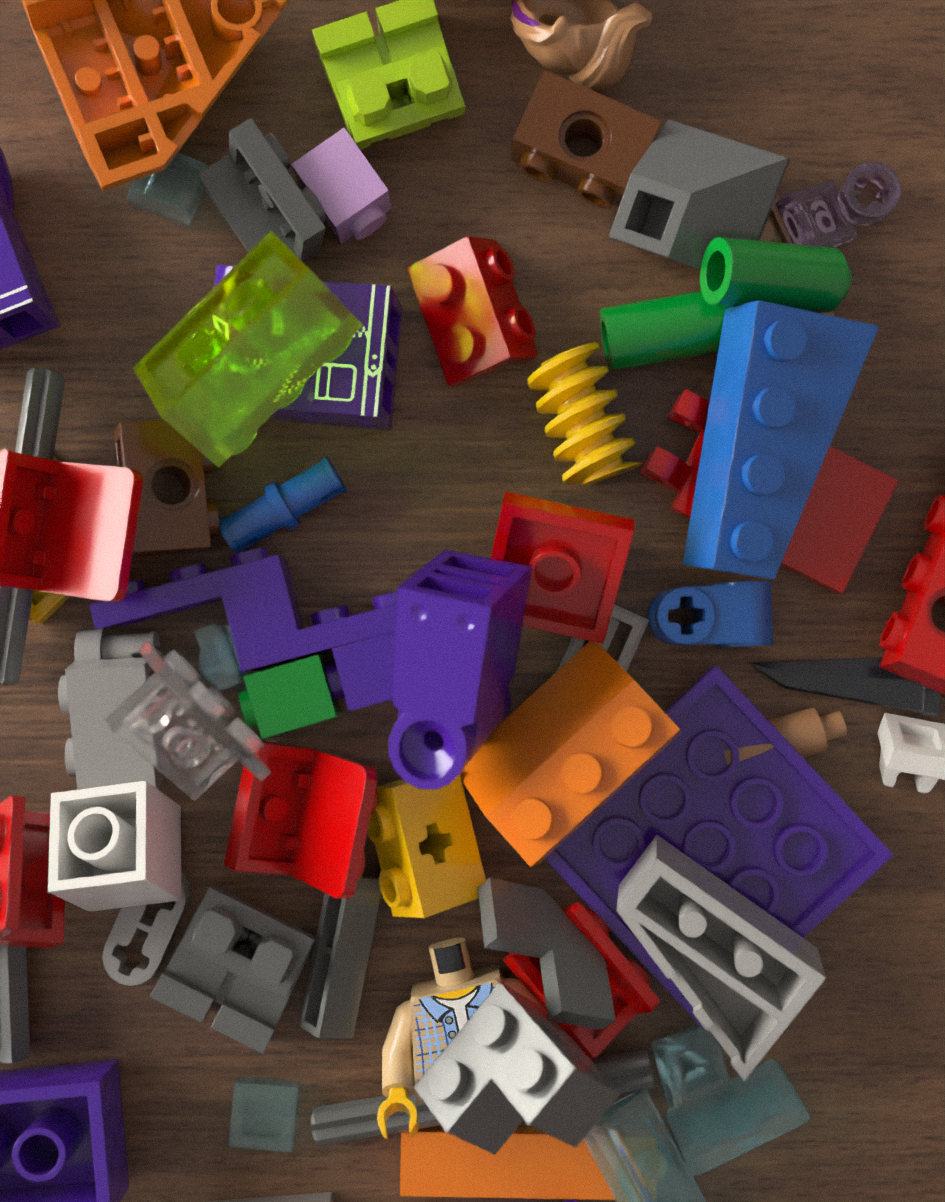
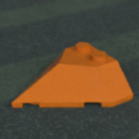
[21,0,290,191]

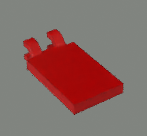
[638,389,899,594]

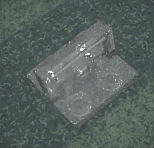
[104,640,272,801]

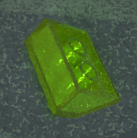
[133,231,363,468]

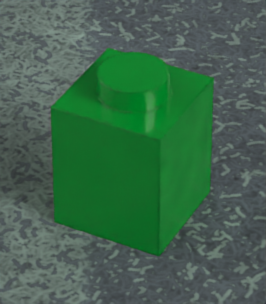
[239,654,342,739]

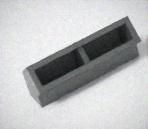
[298,869,382,1039]

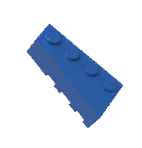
[682,300,879,579]

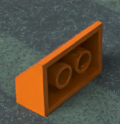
[460,641,682,867]

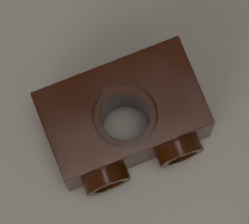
[511,69,662,209]
[113,418,219,558]

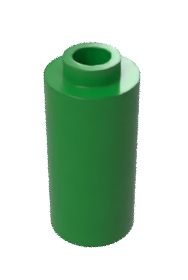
[700,237,852,313]
[599,291,735,371]

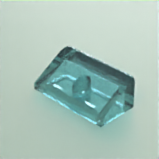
[666,1059,810,1176]
[584,1089,706,1202]

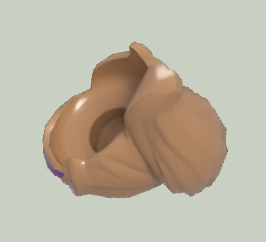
[510,0,652,93]

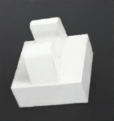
[877,713,945,793]

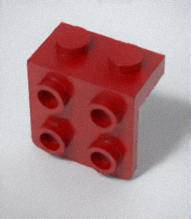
[0,450,143,602]
[224,739,378,899]

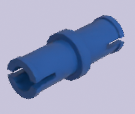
[219,456,347,554]

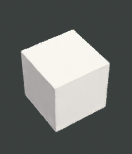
[48,781,181,912]

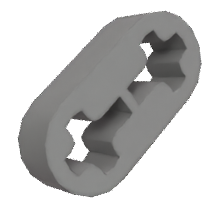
[102,871,192,986]

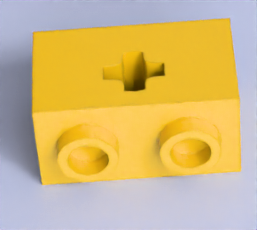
[367,774,486,918]

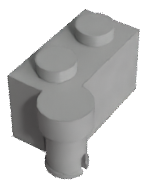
[58,630,168,790]

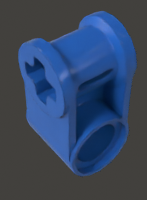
[646,581,773,647]

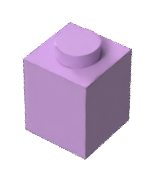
[291,128,392,244]

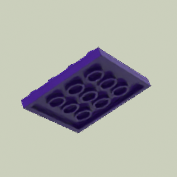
[546,664,894,1029]

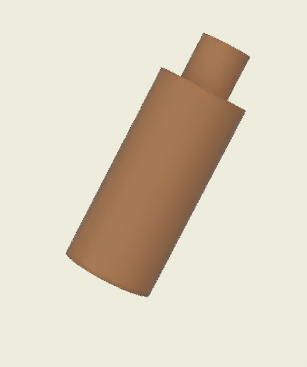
[724,707,847,766]

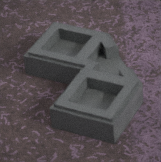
[478,877,616,1030]

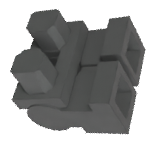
[149,885,316,1054]

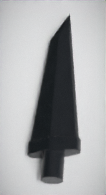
[749,657,945,717]

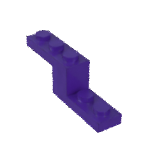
[89,547,397,672]

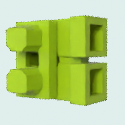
[312,0,465,150]

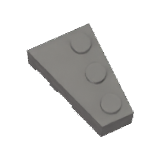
[617,835,826,1081]

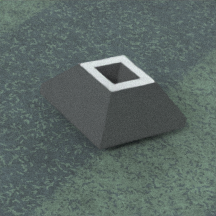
[608,119,790,270]

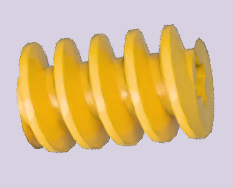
[527,342,643,485]

